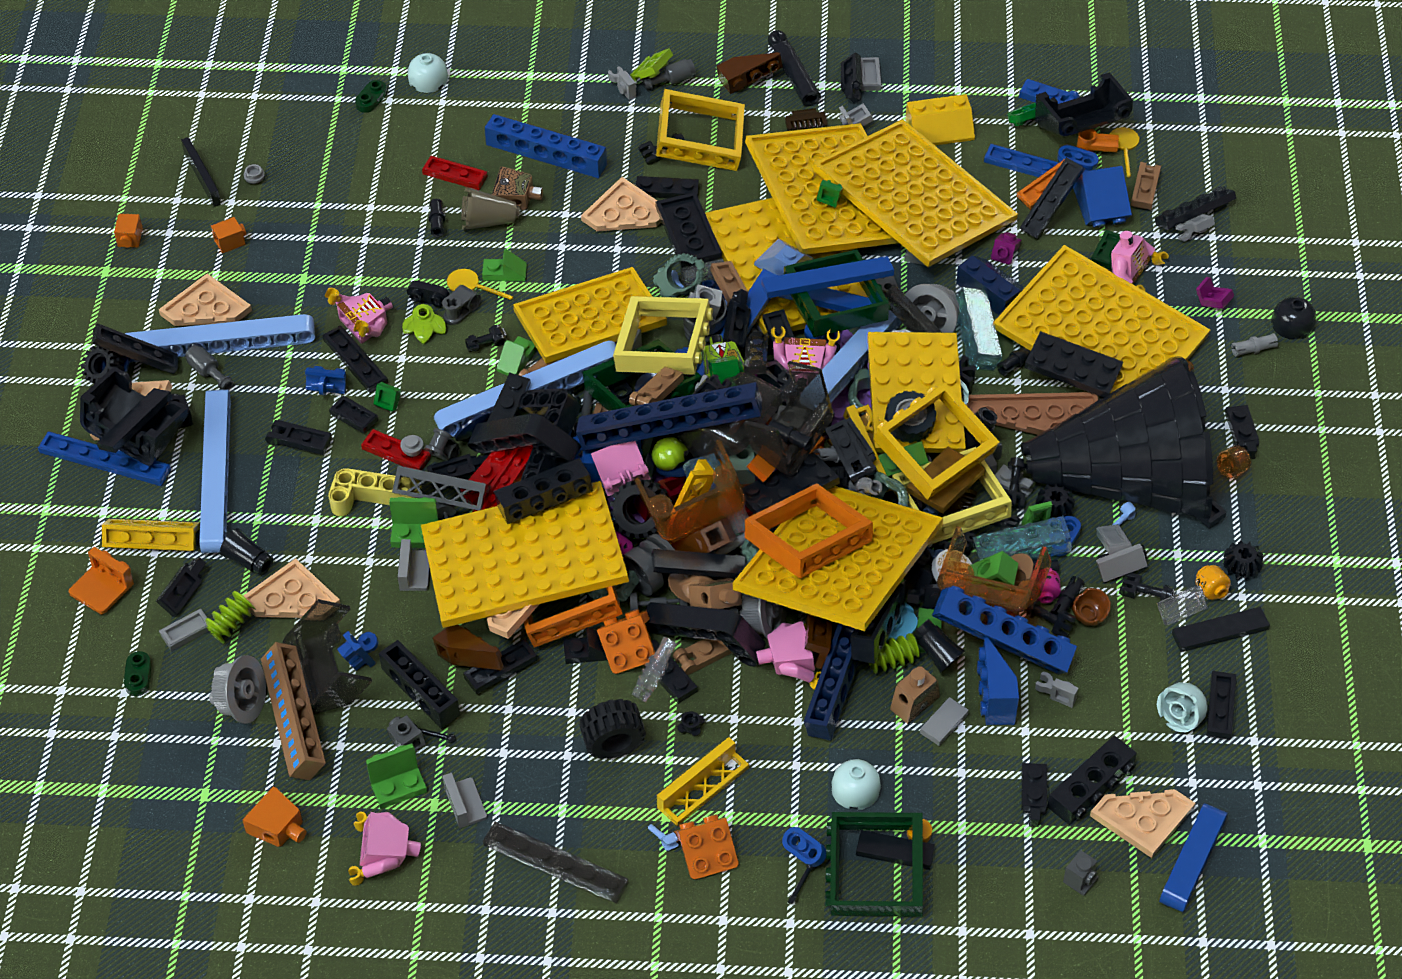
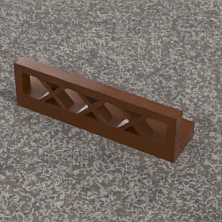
[804,613,832,669]

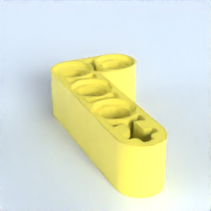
[328,469,422,516]

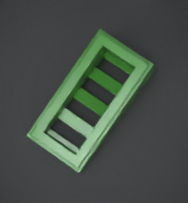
[1021,501,1052,536]

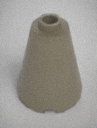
[461,187,520,230]

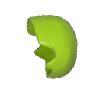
[652,437,688,471]

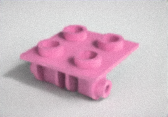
[591,441,651,496]

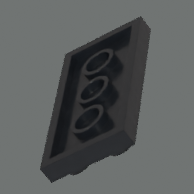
[655,192,722,268]
[1024,331,1123,397]
[737,452,840,514]

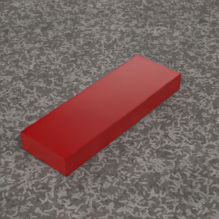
[422,156,488,190]
[361,429,431,470]

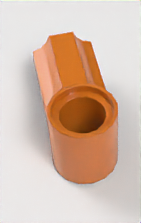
[1077,129,1119,152]

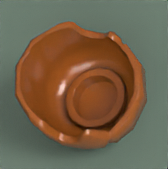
[1072,588,1111,626]

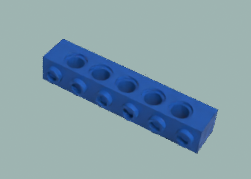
[485,114,607,178]
[932,586,1077,675]

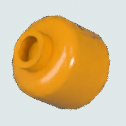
[1195,565,1231,600]

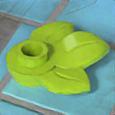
[402,304,446,344]

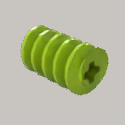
[205,591,256,644]
[869,633,919,674]

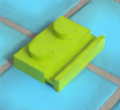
[630,48,673,81]

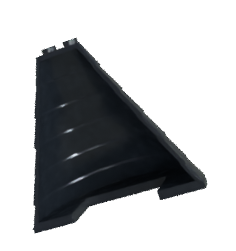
[1021,356,1213,520]

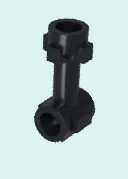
[465,325,507,351]

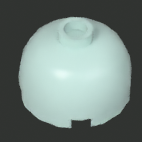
[408,53,448,93]
[1157,682,1207,733]
[831,759,881,810]

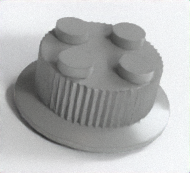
[901,284,960,333]
[739,593,787,639]
[209,655,266,724]

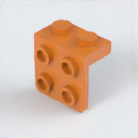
[69,547,134,614]
[597,609,657,674]
[674,814,738,879]

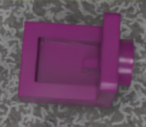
[991,232,1022,264]
[1196,277,1234,309]

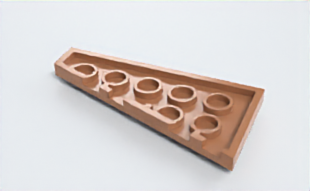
[967,392,1098,435]

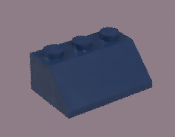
[956,255,1025,315]

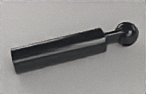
[768,30,821,107]

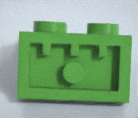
[389,497,439,548]
[366,744,427,809]

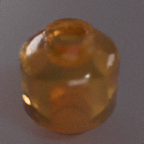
[1216,445,1251,478]

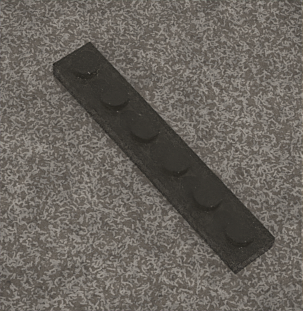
[483,821,628,904]

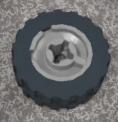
[884,391,936,443]

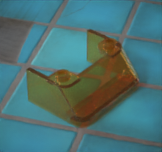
[634,439,746,543]
[937,526,1052,613]

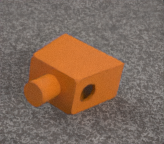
[243,786,307,847]

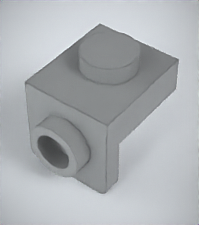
[839,103,874,126]

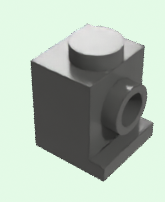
[387,715,425,751]
[1063,850,1099,896]

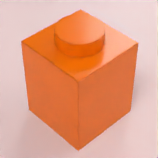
[114,214,143,247]
[211,217,246,254]

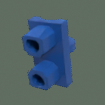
[305,366,346,395]
[337,631,378,671]

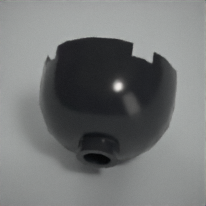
[1271,296,1316,340]

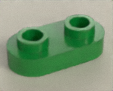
[1007,103,1036,126]

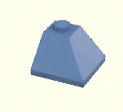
[754,239,814,276]

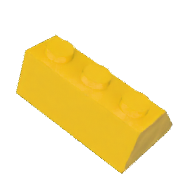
[905,94,975,146]

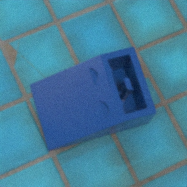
[977,637,1019,725]

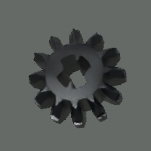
[1035,483,1075,522]
[1223,540,1263,580]

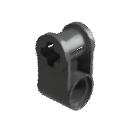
[442,285,481,325]
[425,428,460,461]

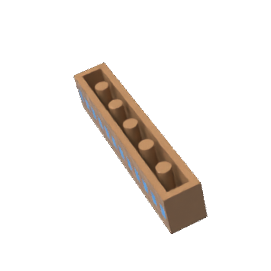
[261,642,326,780]

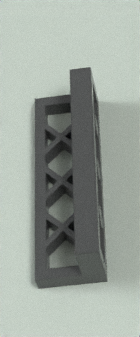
[392,466,491,511]

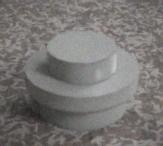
[244,164,265,184]
[401,435,423,457]

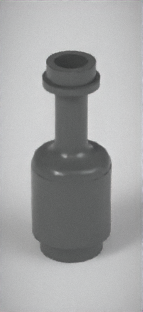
[642,59,696,90]
[185,345,234,390]

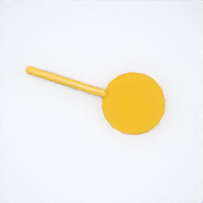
[1110,127,1139,178]
[447,269,513,300]

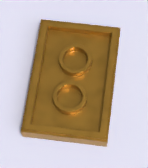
[906,446,985,513]

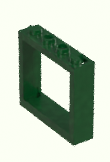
[784,249,891,337]
[583,339,702,411]
[825,812,923,917]

